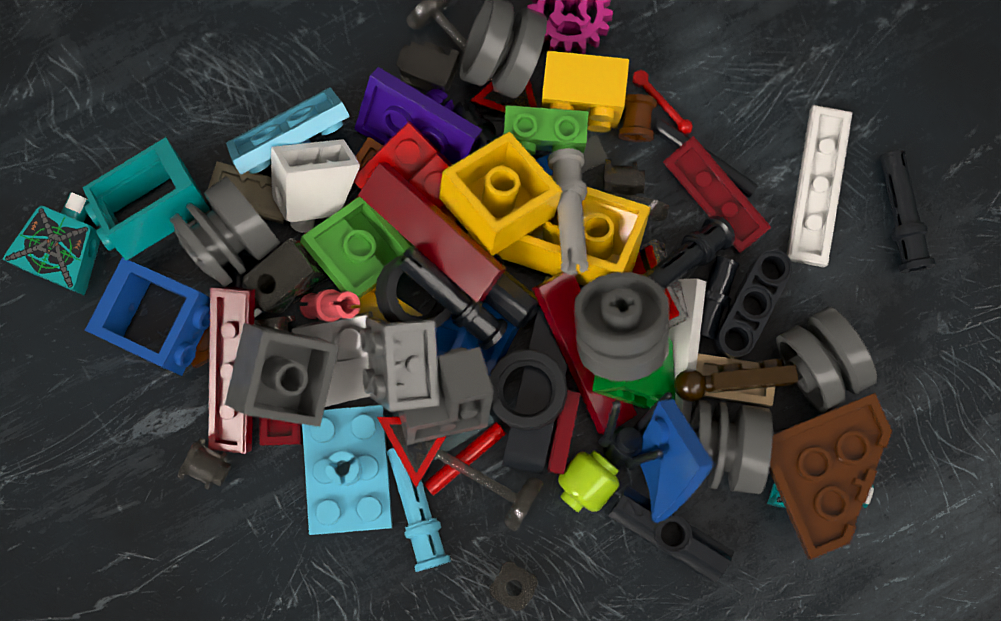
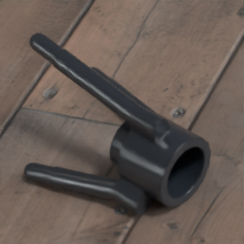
[598,392,672,470]

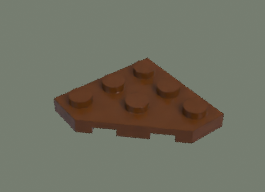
[769,393,892,559]

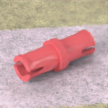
[299,289,360,322]

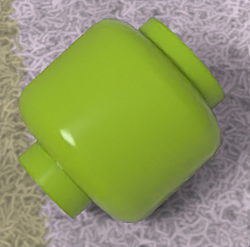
[558,450,619,512]

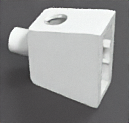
[271,139,360,232]

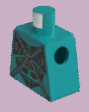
[2,192,100,295]

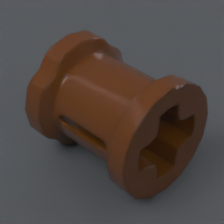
[618,94,657,142]

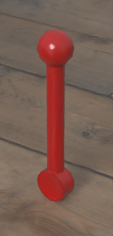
[632,70,693,135]

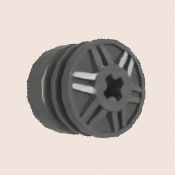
[169,176,280,288]
[688,400,773,494]

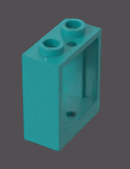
[83,137,210,261]

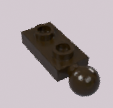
[674,359,798,402]

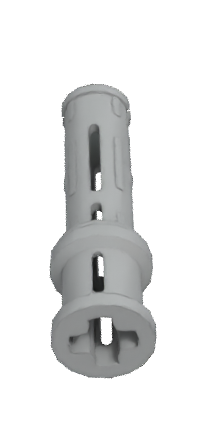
[547,148,589,274]

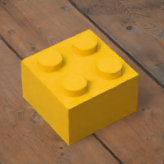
[541,51,629,132]
[439,131,562,256]

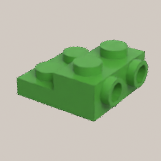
[504,105,588,155]
[300,197,413,299]

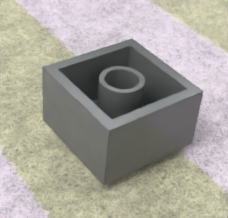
[225,323,339,427]

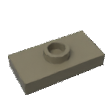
[205,161,285,224]

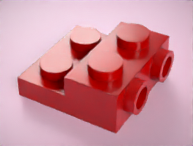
[354,121,453,210]

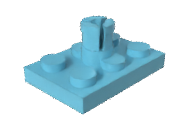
[226,88,350,175]
[302,405,393,535]

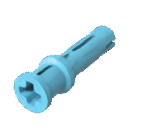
[386,444,451,572]

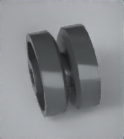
[460,0,547,98]
[575,273,669,381]
[776,306,877,413]

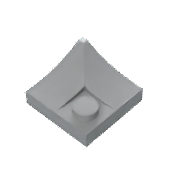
[292,311,373,407]

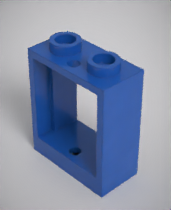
[85,257,210,376]

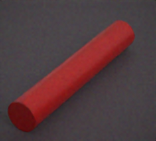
[423,422,506,496]

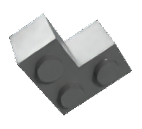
[398,347,494,445]

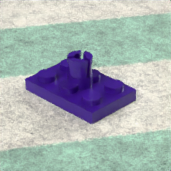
[354,67,482,165]

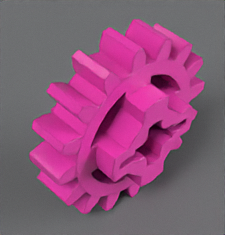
[528,0,613,54]

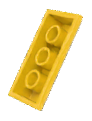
[468,175,651,286]

